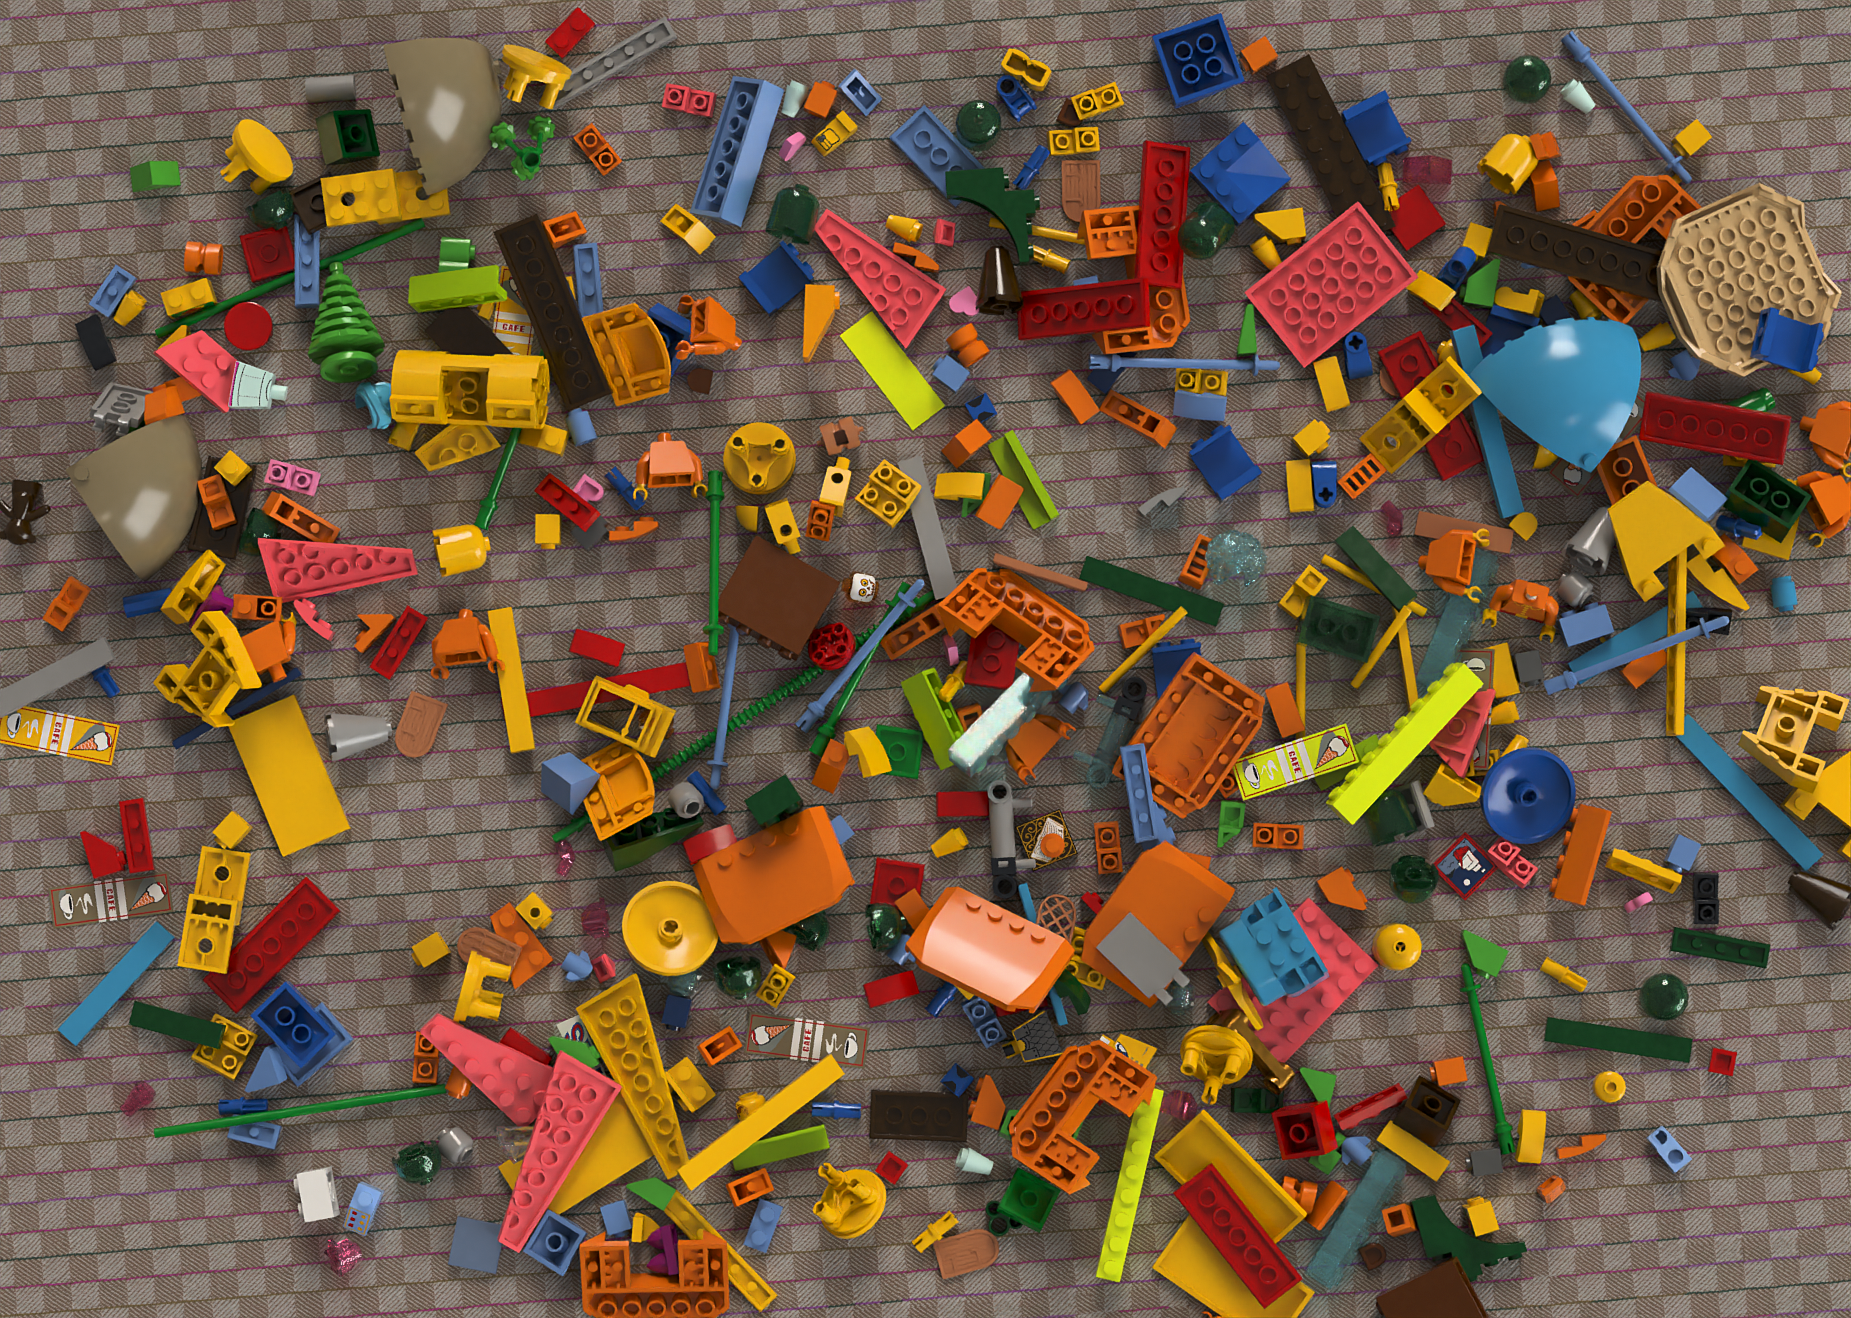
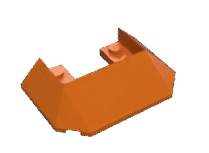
[1567,175,1702,324]
[1077,205,1191,355]
[937,568,1095,692]
[1009,1040,1157,1195]
[579,1230,730,1318]

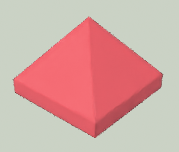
[933,219,956,247]
[590,954,616,983]

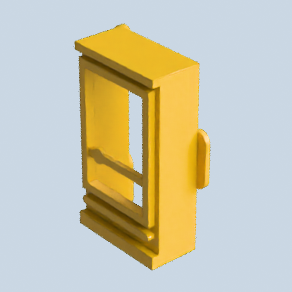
[575,675,676,758]

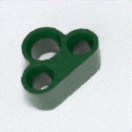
[985,1200,1023,1236]

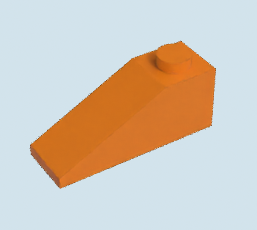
[1099,390,1177,449]
[260,491,341,543]
[880,600,945,661]

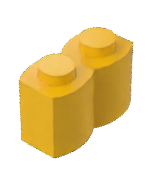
[1001,49,1052,91]

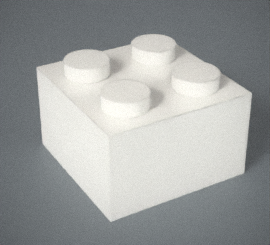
[294,1166,340,1222]

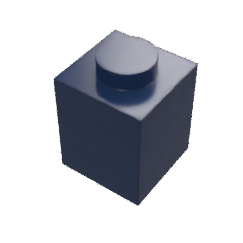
[661,994,693,1032]

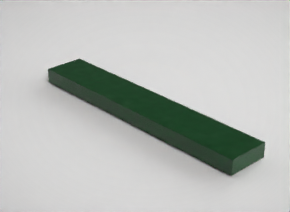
[1079,556,1224,627]
[1544,1017,1693,1063]

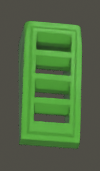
[1236,304,1257,356]

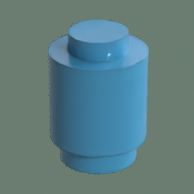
[1770,576,1798,612]

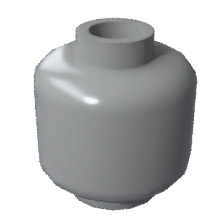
[1557,571,1594,607]
[668,782,704,818]
[437,1127,474,1163]

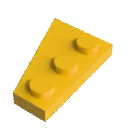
[414,424,502,472]

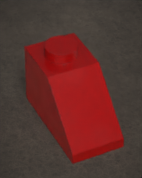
[80,831,127,879]

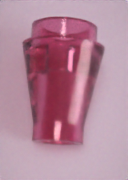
[120,1081,156,1117]

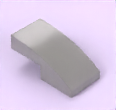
[1137,487,1186,518]

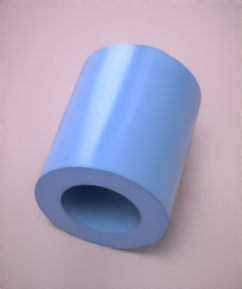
[565,408,598,447]

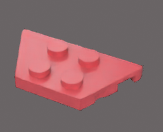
[153,330,237,413]
[1428,689,1496,779]

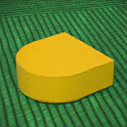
[1508,512,1538,542]

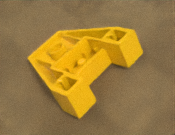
[1607,481,1725,602]
[1780,751,1851,863]

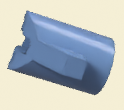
[1668,349,1701,381]
[1058,682,1089,714]
[886,935,916,966]
[560,950,593,982]
[1342,1135,1373,1166]

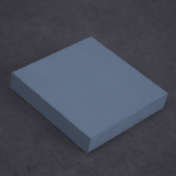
[448,1216,502,1274]

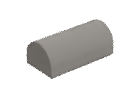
[305,75,356,103]
[1396,780,1435,834]

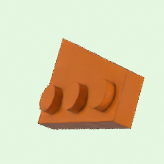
[490,902,554,990]

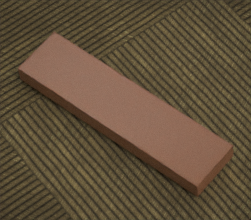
[1414,511,1514,555]
[993,553,1088,593]

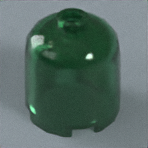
[954,99,1002,152]
[765,184,820,245]
[1178,202,1234,260]
[1363,789,1418,847]

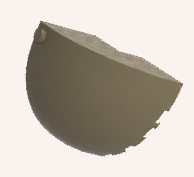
[383,37,502,196]
[65,415,202,581]

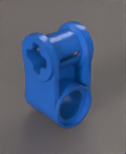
[996,75,1037,122]
[1436,246,1476,291]
[1342,332,1373,380]
[1311,461,1337,508]

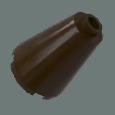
[975,246,1024,316]
[1787,869,1851,931]

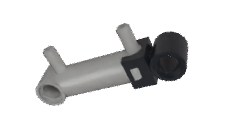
[987,780,1036,899]

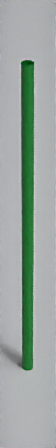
[155,218,426,339]
[154,1084,447,1138]

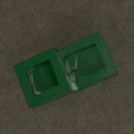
[1054,969,1091,1015]
[1231,1088,1284,1114]

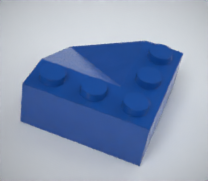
[1151,13,1245,109]
[1189,122,1291,228]

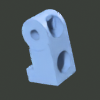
[1646,1126,1692,1174]

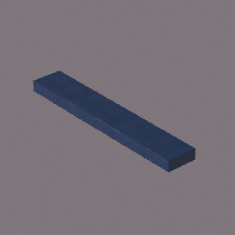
[172,666,303,750]

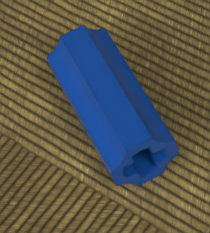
[123,587,172,618]

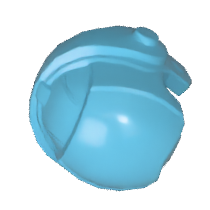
[355,382,392,429]

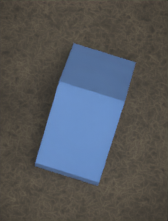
[838,68,882,116]
[245,1044,288,1093]

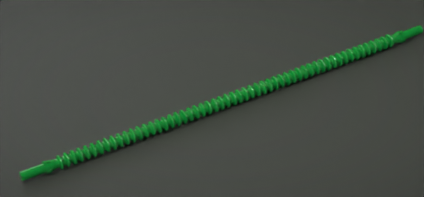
[552,589,935,844]

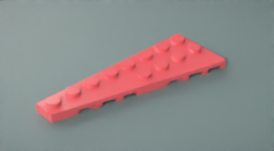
[497,1050,622,1253]

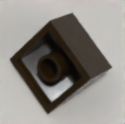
[1393,1075,1461,1148]

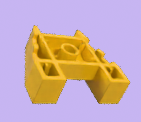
[153,611,262,727]
[1738,686,1849,794]

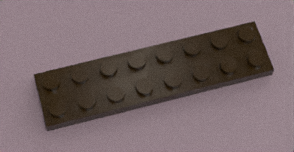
[1266,54,1396,233]
[1486,204,1662,303]
[494,213,614,411]

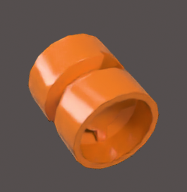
[184,241,223,275]
[946,323,990,368]
[1281,1176,1318,1214]

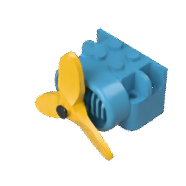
[1202,887,1330,1031]

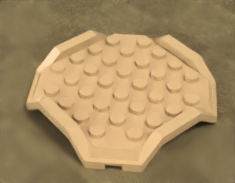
[1657,183,1842,377]

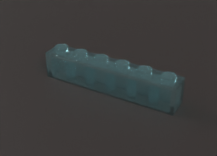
[1415,547,1500,687]
[948,673,1068,777]
[1304,1148,1408,1289]

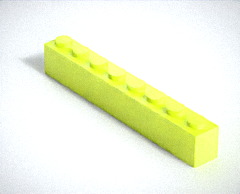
[1325,662,1484,825]
[1095,1088,1164,1282]

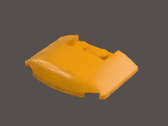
[582,303,671,407]
[581,741,655,841]

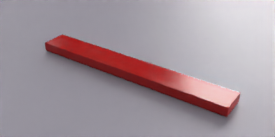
[500,662,691,722]

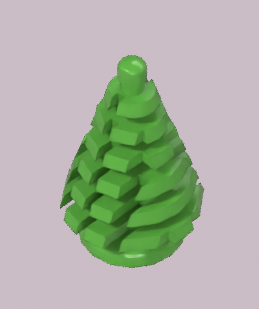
[308,262,385,383]

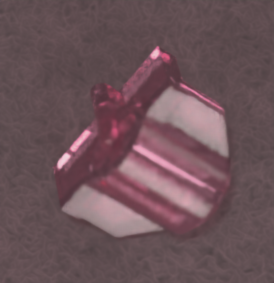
[581,897,610,939]
[1159,1089,1198,1121]
[324,1239,362,1277]

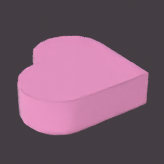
[779,132,806,161]
[949,286,979,316]
[573,474,604,502]
[942,634,959,666]
[1624,892,1653,913]

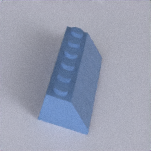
[690,76,784,227]

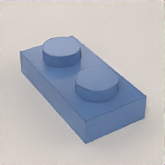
[89,265,137,318]
[227,1114,282,1150]
[743,1198,783,1253]

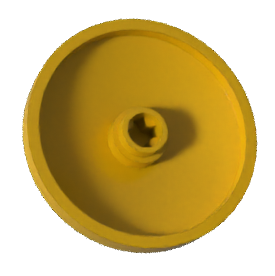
[622,881,719,976]

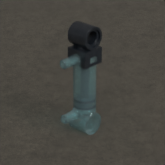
[1073,677,1147,789]

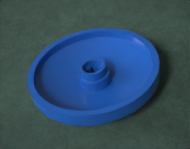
[1480,747,1576,844]

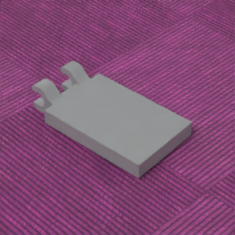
[90,382,153,437]
[1096,912,1190,1005]

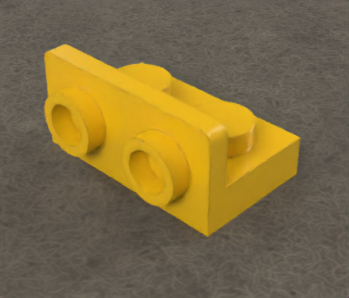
[665,1056,716,1113]

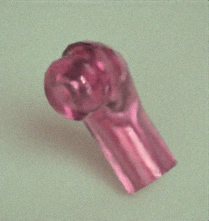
[1380,500,1404,536]
[555,840,576,877]

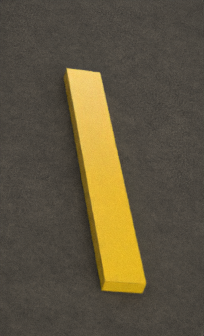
[1666,548,1687,736]
[675,1054,845,1191]

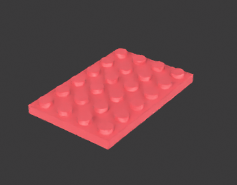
[1244,202,1419,368]
[1207,897,1379,1063]

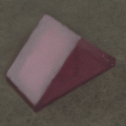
[1402,155,1452,185]

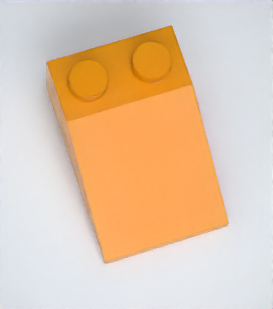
[803,284,840,363]

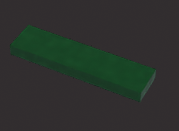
[1335,526,1417,612]
[1669,927,1771,969]
[128,1001,226,1049]

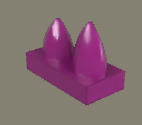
[189,585,234,628]
[646,1223,679,1275]

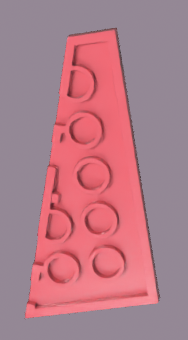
[813,209,947,349]
[258,538,418,603]
[420,1013,553,1131]

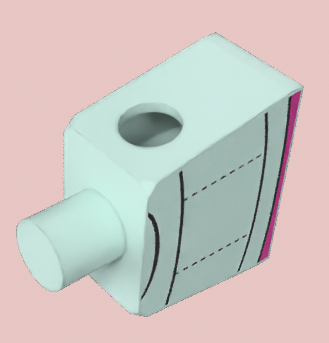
[228,361,288,409]

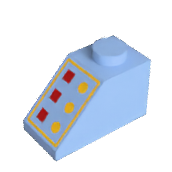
[343,1182,384,1236]

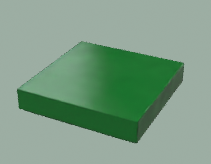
[876,724,924,780]
[996,1168,1061,1233]

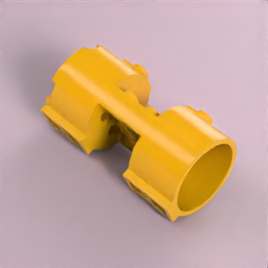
[390,350,550,429]

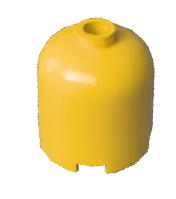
[1477,133,1538,195]
[432,525,491,577]
[1372,923,1422,971]

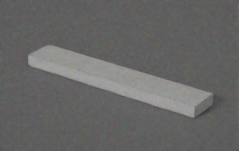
[540,16,677,110]
[898,456,957,601]
[0,637,116,719]

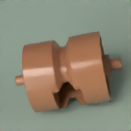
[816,416,864,456]

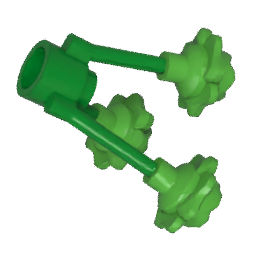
[489,115,556,181]

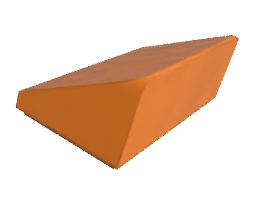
[975,474,1024,530]
[683,641,720,693]
[1304,1180,1348,1230]

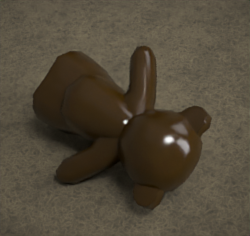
[0,479,51,545]

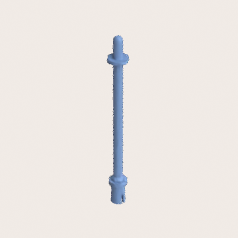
[1561,31,1692,184]
[1088,353,1280,376]
[795,579,925,733]
[1543,616,1729,695]
[707,624,739,789]

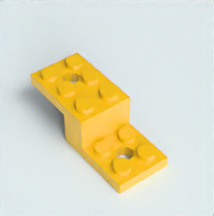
[320,168,451,228]
[1359,356,1482,474]
[177,846,251,974]

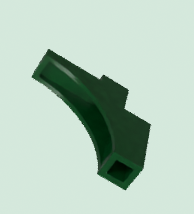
[945,167,1040,266]
[1410,1194,1527,1282]

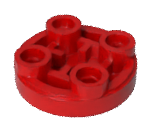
[224,302,273,351]
[808,622,856,670]

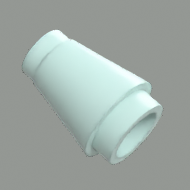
[1560,79,1596,114]
[781,80,809,118]
[955,1147,993,1175]

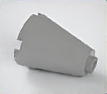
[1561,506,1615,575]
[324,713,392,761]

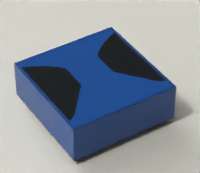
[965,393,997,423]
[940,1063,974,1097]

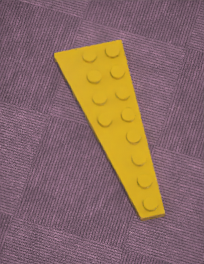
[576,973,689,1180]

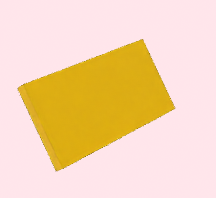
[228,695,351,857]
[498,1091,654,1228]
[1154,1109,1308,1244]
[1152,1214,1315,1318]

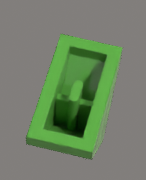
[130,161,181,192]
[1298,1067,1337,1107]

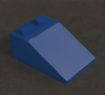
[647,303,691,380]
[250,981,336,1068]

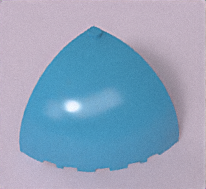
[1470,317,1641,473]

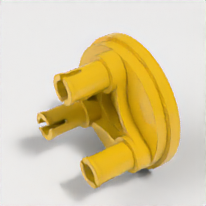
[502,45,572,109]
[220,119,293,195]
[723,422,796,495]
[453,950,511,1023]
[1180,1025,1253,1104]
[813,1163,886,1239]

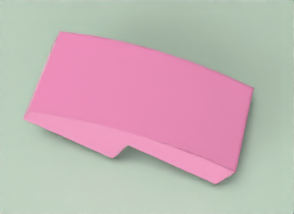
[264,459,321,497]

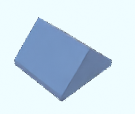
[1668,467,1728,522]
[541,752,601,815]
[523,1209,588,1276]

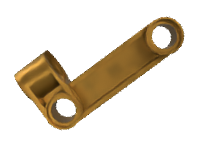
[1205,1008,1295,1095]

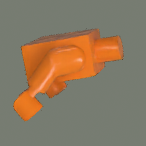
[675,295,742,360]
[431,609,505,679]
[1002,713,1076,785]

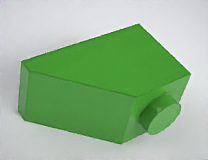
[1459,259,1501,310]
[1460,930,1509,979]
[548,1035,601,1068]

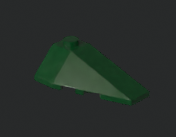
[602,808,704,872]

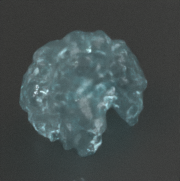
[1205,530,1267,587]

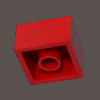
[1271,1100,1338,1160]

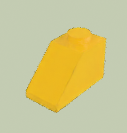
[660,204,716,255]
[1253,208,1306,246]
[517,424,570,457]
[1423,762,1481,807]

